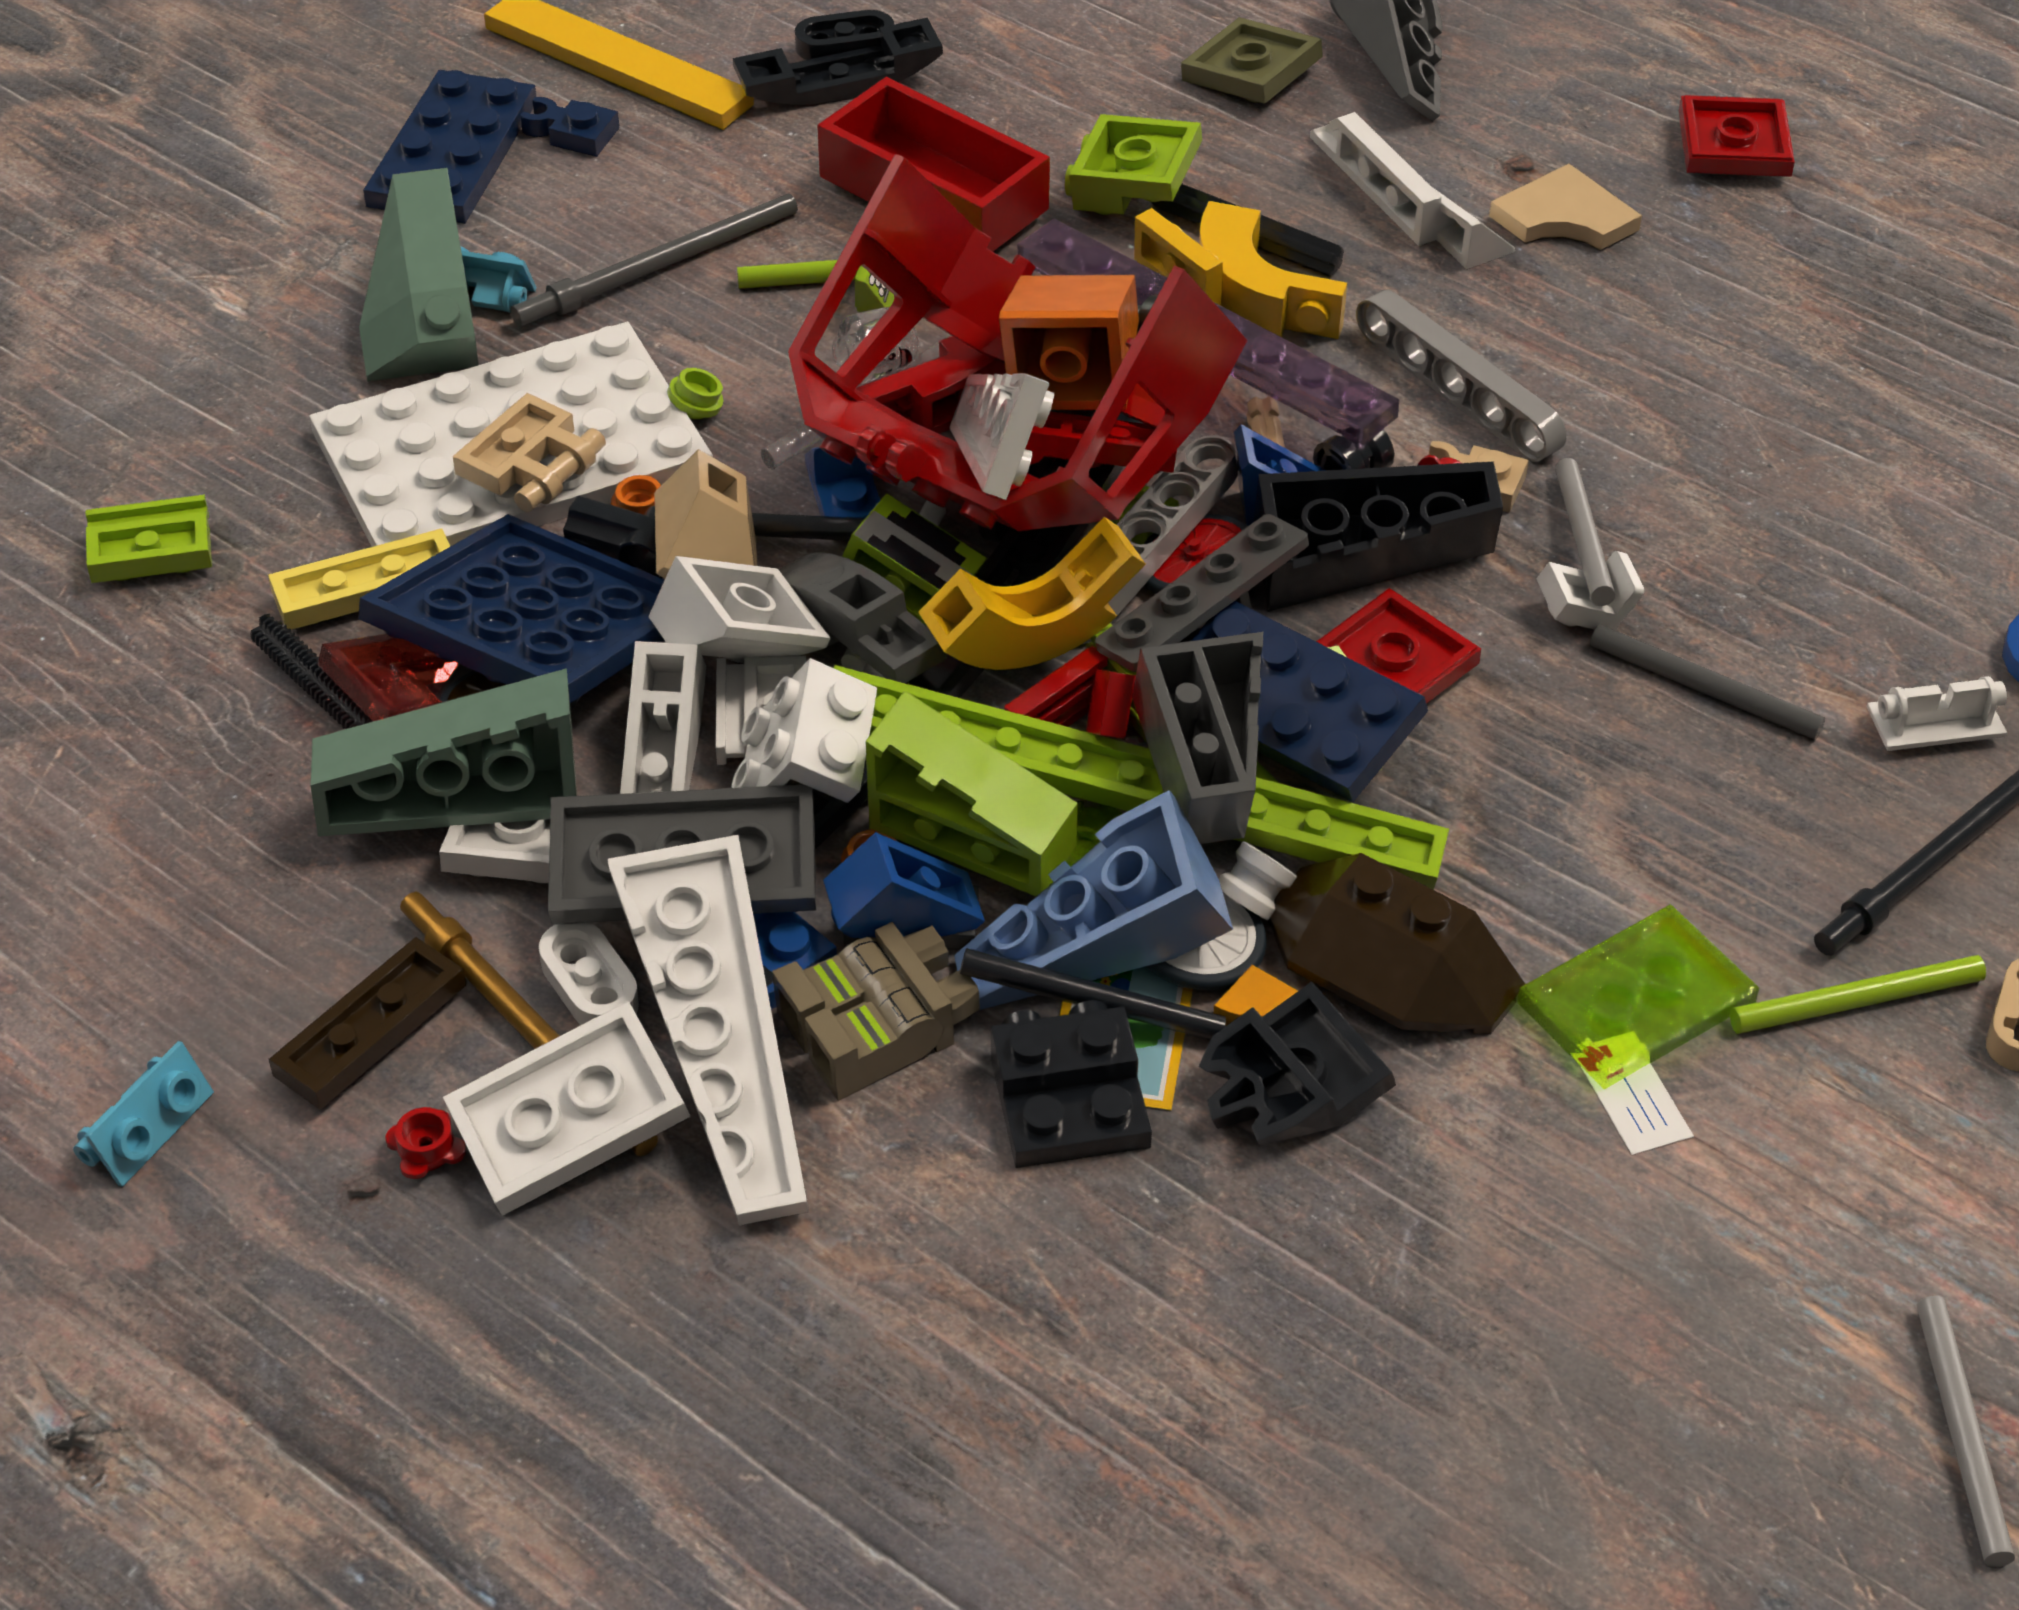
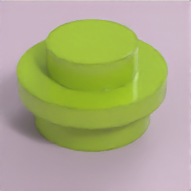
[667,368,724,419]

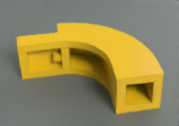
[1199,201,1348,342]
[918,517,1146,670]

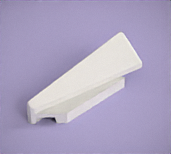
[1310,112,1515,269]

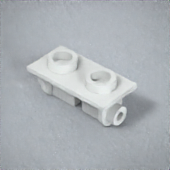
[1867,676,2007,751]

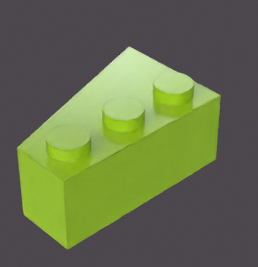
[865,690,1078,897]

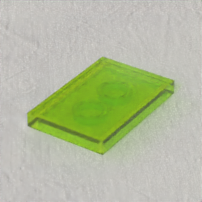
[1517,904,1760,1090]

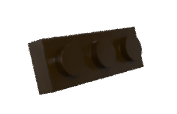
[268,937,466,1110]

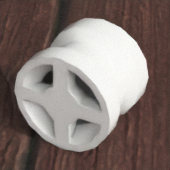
[1219,841,1297,920]

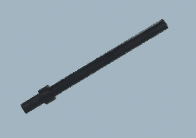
[1814,770,2019,956]

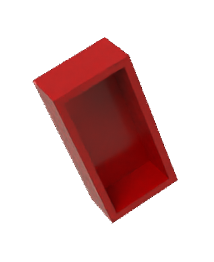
[817,76,1050,251]

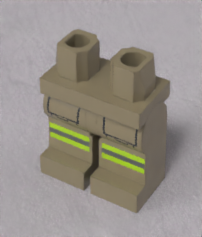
[772,922,980,1101]

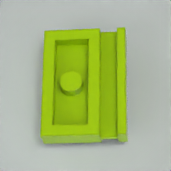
[85,494,212,583]

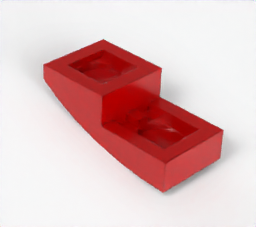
[1086,669,1136,739]

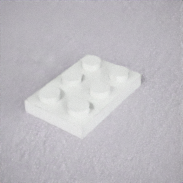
[443,1001,691,1216]

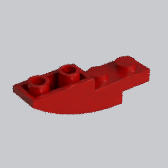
[855,336,1006,434]

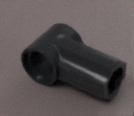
[563,496,663,579]

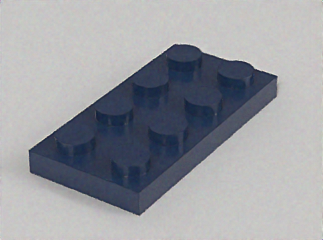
[363,70,537,224]
[1191,601,1428,802]

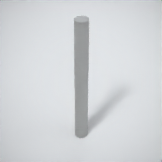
[1555,458,1615,606]
[1917,1296,2015,1567]

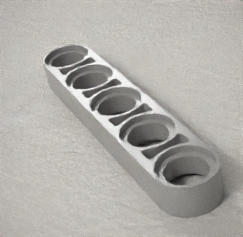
[1356,290,1567,462]
[1083,435,1238,644]

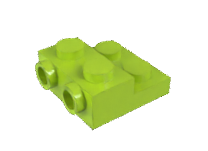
[1065,114,1202,215]

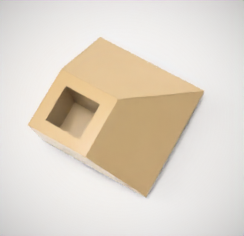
[654,449,757,579]

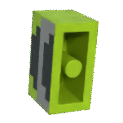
[842,493,987,626]

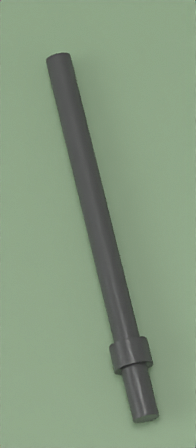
[510,193,798,327]

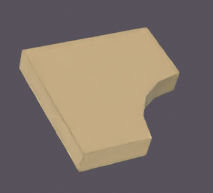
[1489,164,1642,250]

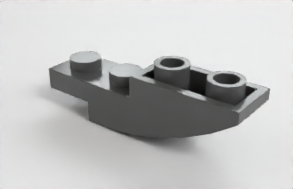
[779,552,947,683]

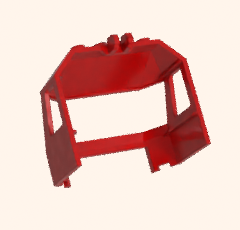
[788,154,1248,531]

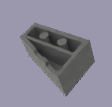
[1132,632,1264,844]

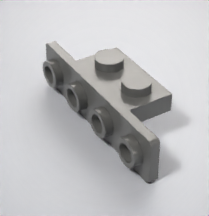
[1095,514,1309,672]

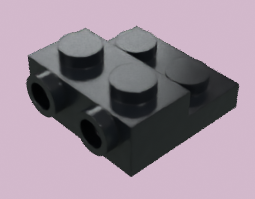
[991,1000,1152,1168]

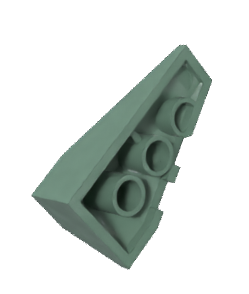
[359,168,479,382]

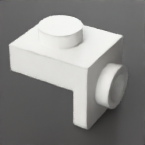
[1536,551,1644,630]

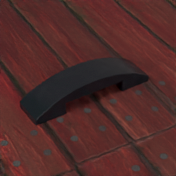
[733,17,943,105]

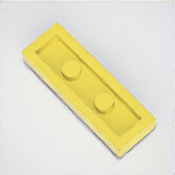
[268,528,450,630]

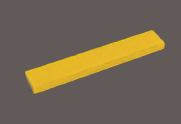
[484,0,754,130]

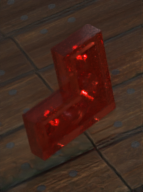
[318,634,458,722]

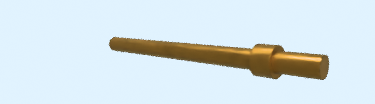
[400,891,658,1156]

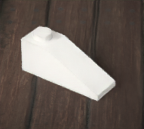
[620,641,706,794]

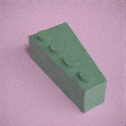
[310,668,577,836]

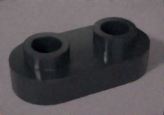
[795,10,894,60]

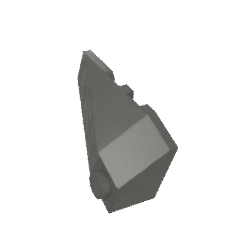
[1329,0,1442,121]

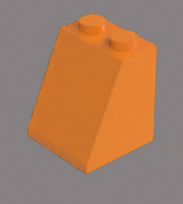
[999,275,1139,410]

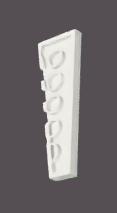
[949,373,1054,500]
[608,835,809,1225]

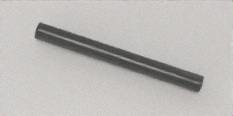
[1590,624,1825,740]

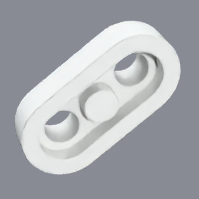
[539,922,639,1025]

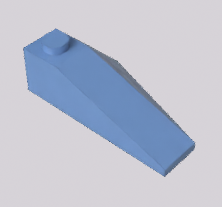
[954,790,1233,1010]

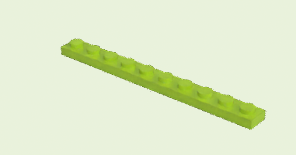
[834,665,1449,890]

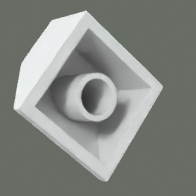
[648,556,830,663]

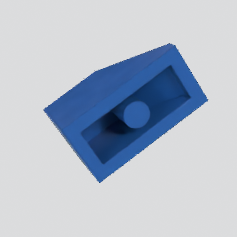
[823,832,985,939]

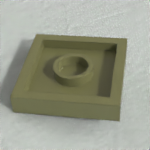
[1181,17,1323,104]

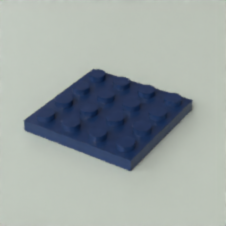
[358,514,665,703]

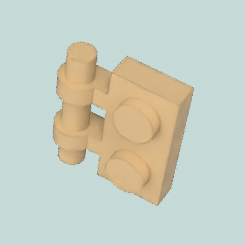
[452,393,606,513]

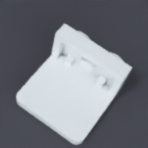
[731,658,877,803]

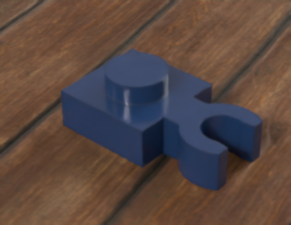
[520,97,620,157]

